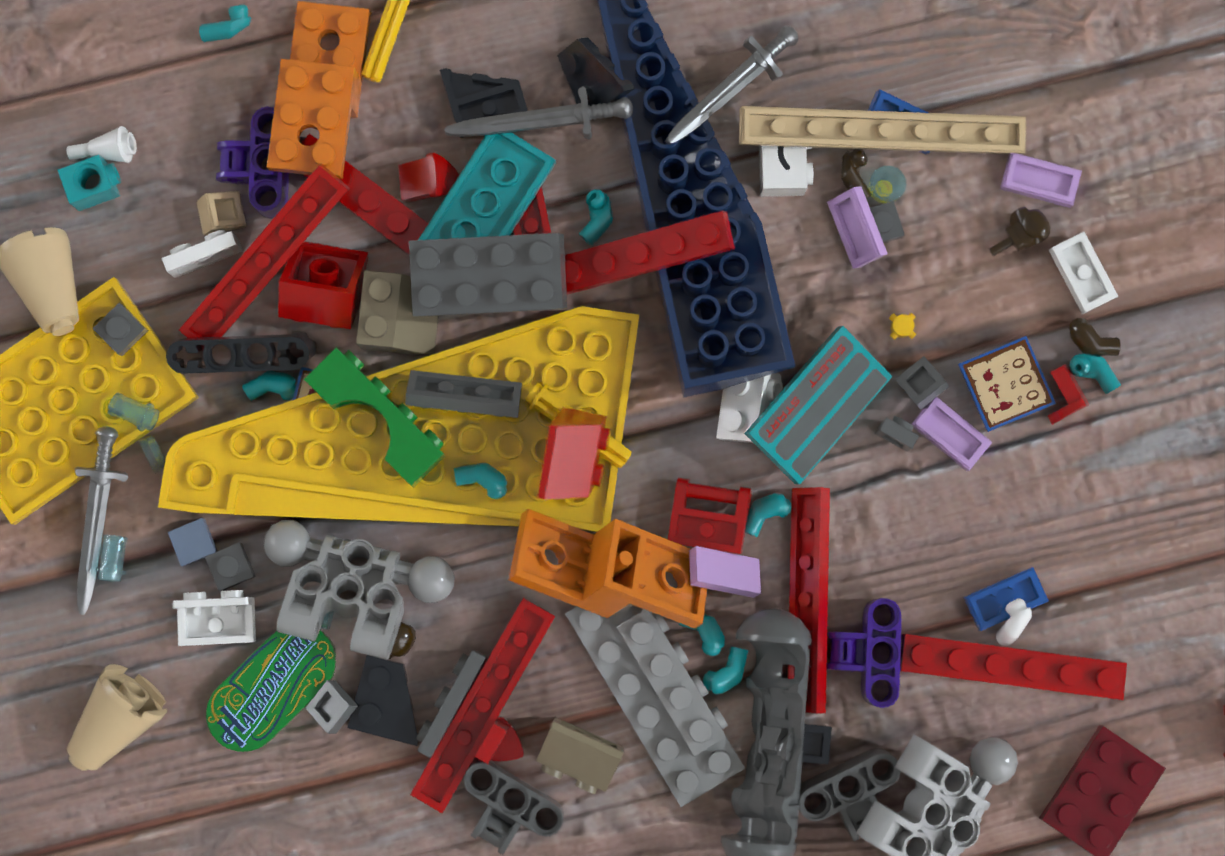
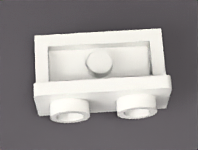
[716,373,783,443]
[173,590,256,646]

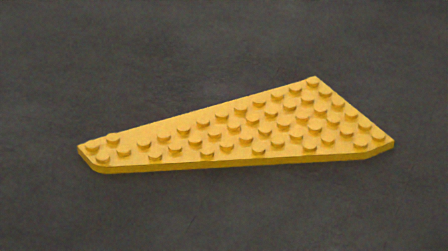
[158,306,640,532]

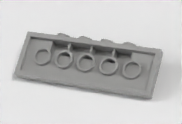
[565,604,745,807]

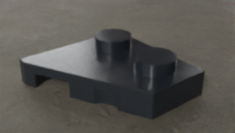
[557,37,635,106]
[440,68,528,139]
[347,655,419,746]

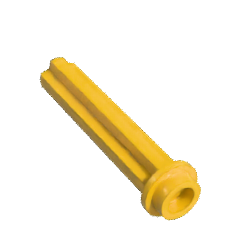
[362,0,410,82]
[525,383,631,468]

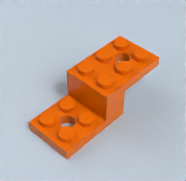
[267,1,371,179]
[508,509,707,629]

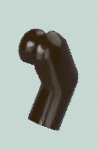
[841,149,872,199]

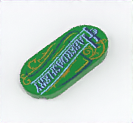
[206,630,336,752]

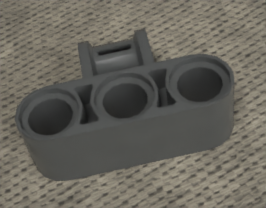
[799,748,901,841]
[464,760,564,855]

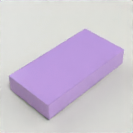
[1000,153,1082,208]
[827,186,888,269]
[911,397,992,471]
[689,546,761,598]

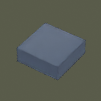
[168,518,218,567]

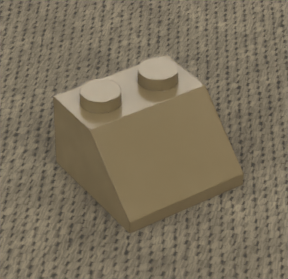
[356,270,439,356]
[536,717,624,794]

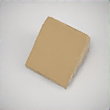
[197,191,246,235]

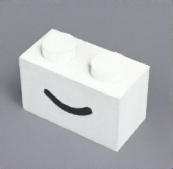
[759,146,814,197]

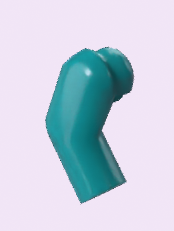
[199,4,251,42]
[579,189,613,246]
[1069,353,1121,394]
[242,371,296,401]
[454,463,507,499]
[745,493,792,537]
[678,614,725,656]
[703,646,749,694]

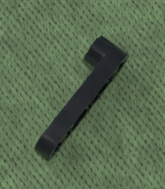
[166,332,317,374]

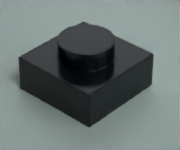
[802,724,832,765]

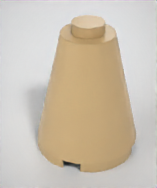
[0,227,79,336]
[67,664,167,771]

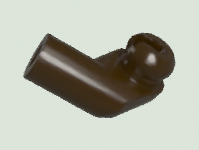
[1069,318,1121,356]

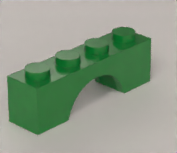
[304,348,445,488]

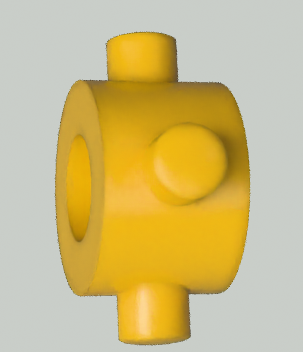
[889,313,916,340]

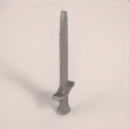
[665,26,798,144]
[444,86,633,140]
[75,426,128,615]

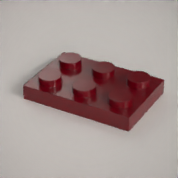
[1039,725,1166,856]

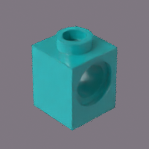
[57,155,121,211]

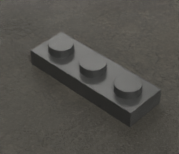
[405,370,522,418]
[416,650,487,758]

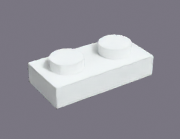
[162,230,243,278]
[1049,232,1118,315]

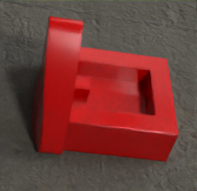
[398,152,459,202]
[1047,364,1089,425]
[475,716,524,764]

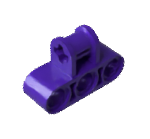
[216,106,289,219]
[827,598,901,708]

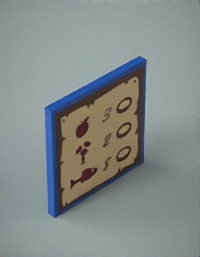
[958,336,1056,432]

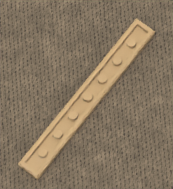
[739,106,1026,154]

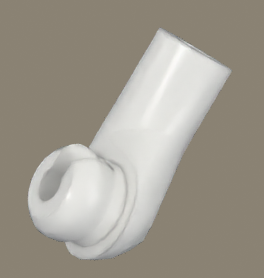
[996,598,1032,646]

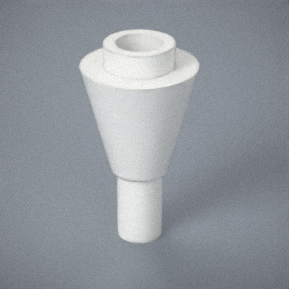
[67,126,137,163]

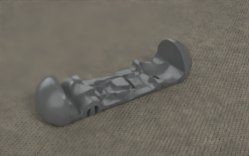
[721,608,811,856]

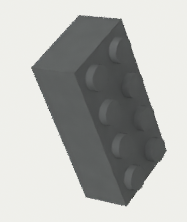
[409,233,567,316]

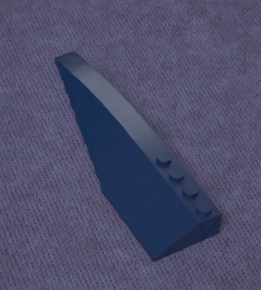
[597,0,795,398]

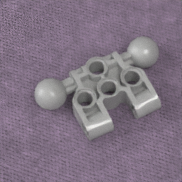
[263,520,455,660]
[856,735,1018,856]

